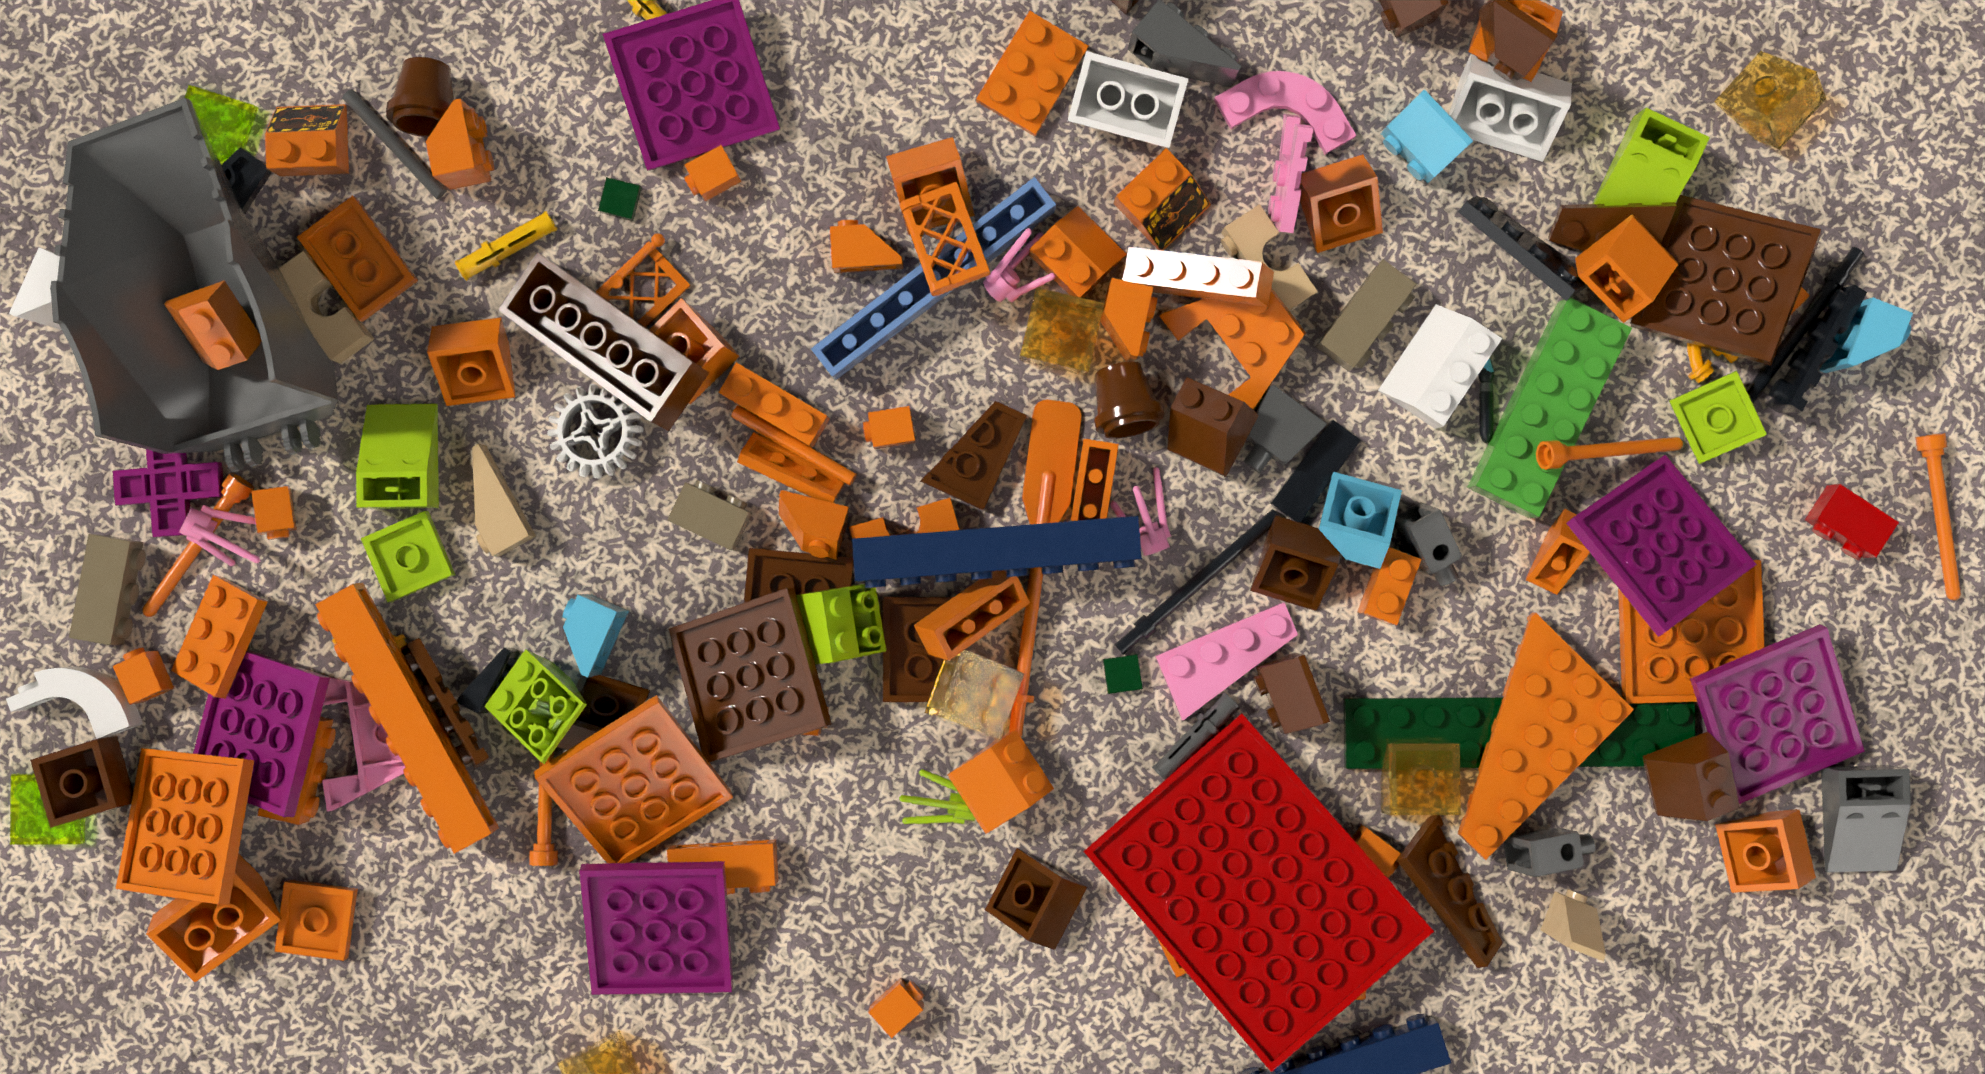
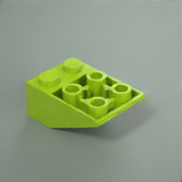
[1592,107,1710,206]
[356,403,439,509]
[484,649,587,764]

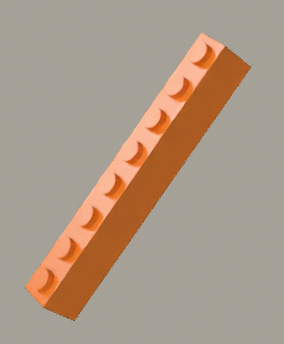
[315,583,499,854]

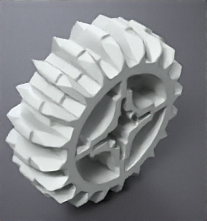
[547,384,644,479]

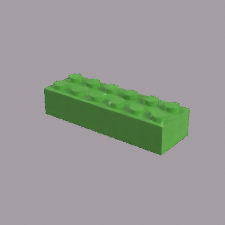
[1467,298,1632,518]

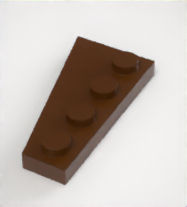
[404,638,489,769]
[1397,813,1503,968]

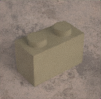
[667,480,752,551]

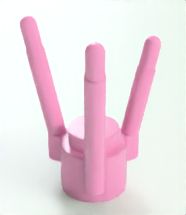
[983,228,1056,303]
[1110,467,1171,556]
[179,505,260,566]

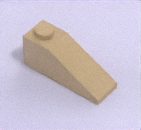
[472,444,536,557]
[1540,889,1606,961]

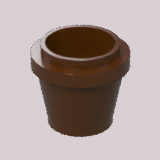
[386,57,454,137]
[1094,361,1165,439]

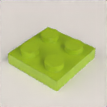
[1669,371,1767,464]
[360,511,456,603]

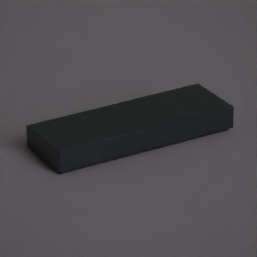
[1269,420,1361,522]

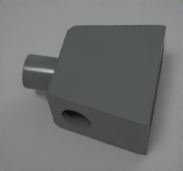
[1244,384,1327,473]
[1394,502,1462,586]
[1504,827,1595,877]

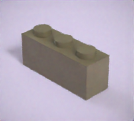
[1315,259,1417,371]
[69,534,146,645]

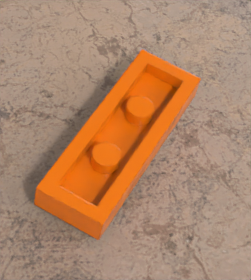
[737,432,845,503]

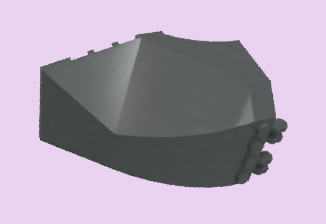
[50,98,338,472]

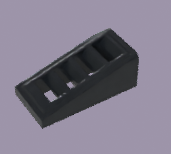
[456,647,520,714]

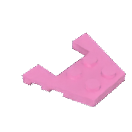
[1268,114,1313,233]
[322,677,405,812]

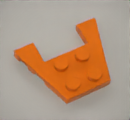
[1159,287,1306,410]

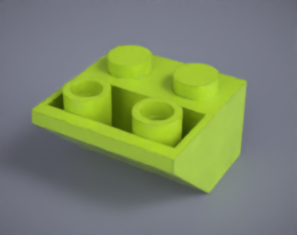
[796,584,886,664]

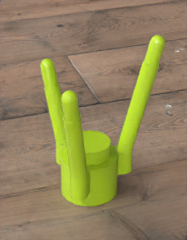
[899,769,975,824]

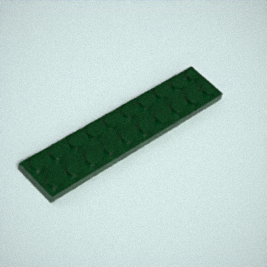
[1343,696,1695,769]

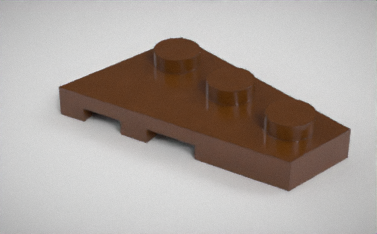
[1548,202,1677,251]
[920,401,1027,511]

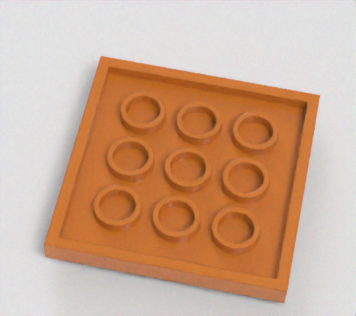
[1618,560,1764,704]
[534,695,733,863]
[116,748,254,905]

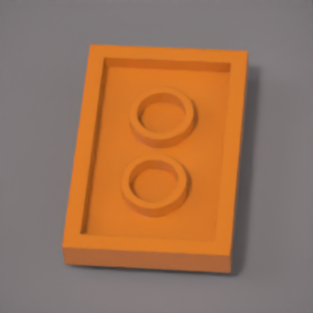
[976,10,1089,136]
[297,195,418,322]
[171,575,268,699]

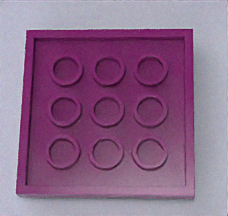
[602,0,781,171]
[1566,455,1757,637]
[1690,624,1865,804]
[193,650,330,817]
[579,861,733,995]

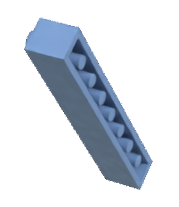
[811,177,1056,381]

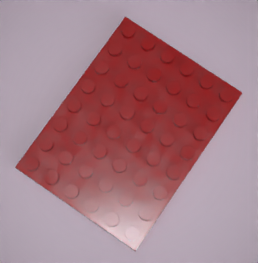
[1083,713,1434,1072]

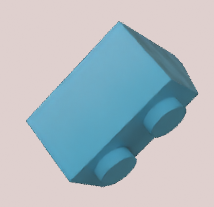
[1380,89,1473,183]
[1820,297,1913,373]
[1319,472,1402,569]
[562,594,629,677]

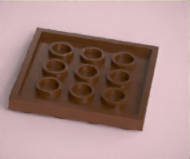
[1630,195,1822,366]
[668,588,832,763]

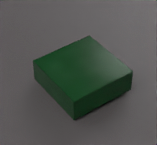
[598,177,642,221]
[1103,654,1143,694]

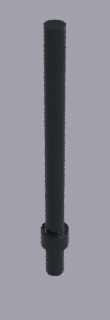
[1746,247,1865,404]
[1114,509,1279,655]

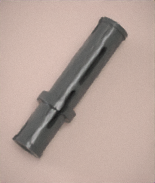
[1152,692,1241,780]

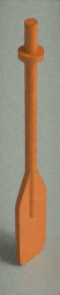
[1006,399,1082,737]

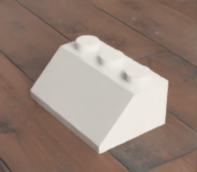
[1067,51,1188,148]
[1449,54,1572,162]
[9,247,62,330]
[1378,304,1502,429]

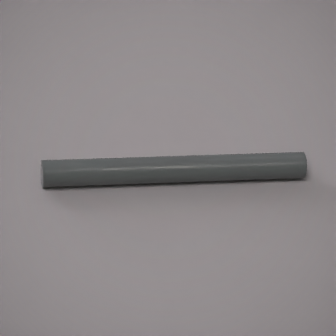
[342,89,447,200]

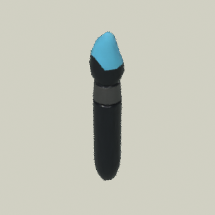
[1478,359,1494,443]

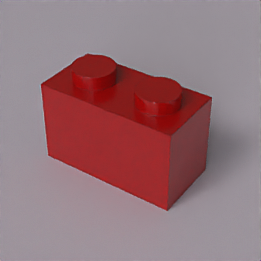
[1805,484,1899,560]

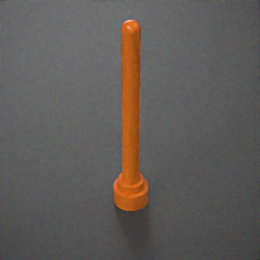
[1915,433,1961,600]
[1536,437,1683,470]
[142,472,255,617]
[529,751,558,866]

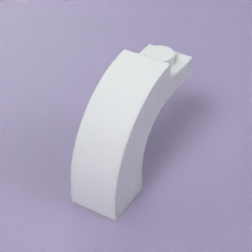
[6,667,143,739]

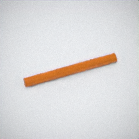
[731,405,857,486]

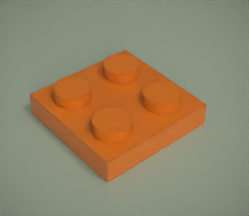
[274,880,358,961]

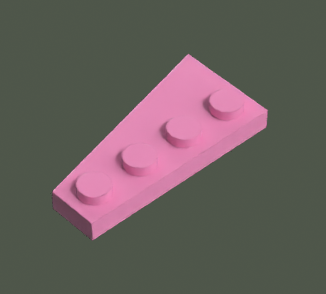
[1155,602,1298,720]

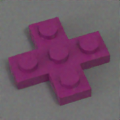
[112,449,224,538]

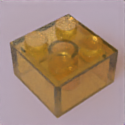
[1019,287,1105,376]
[924,650,1025,740]

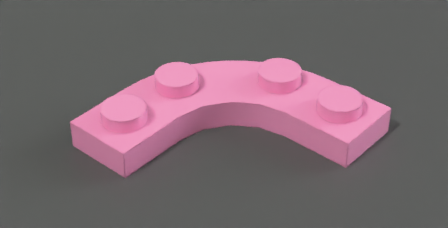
[1214,71,1357,155]

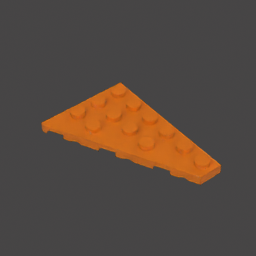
[1457,612,1634,860]

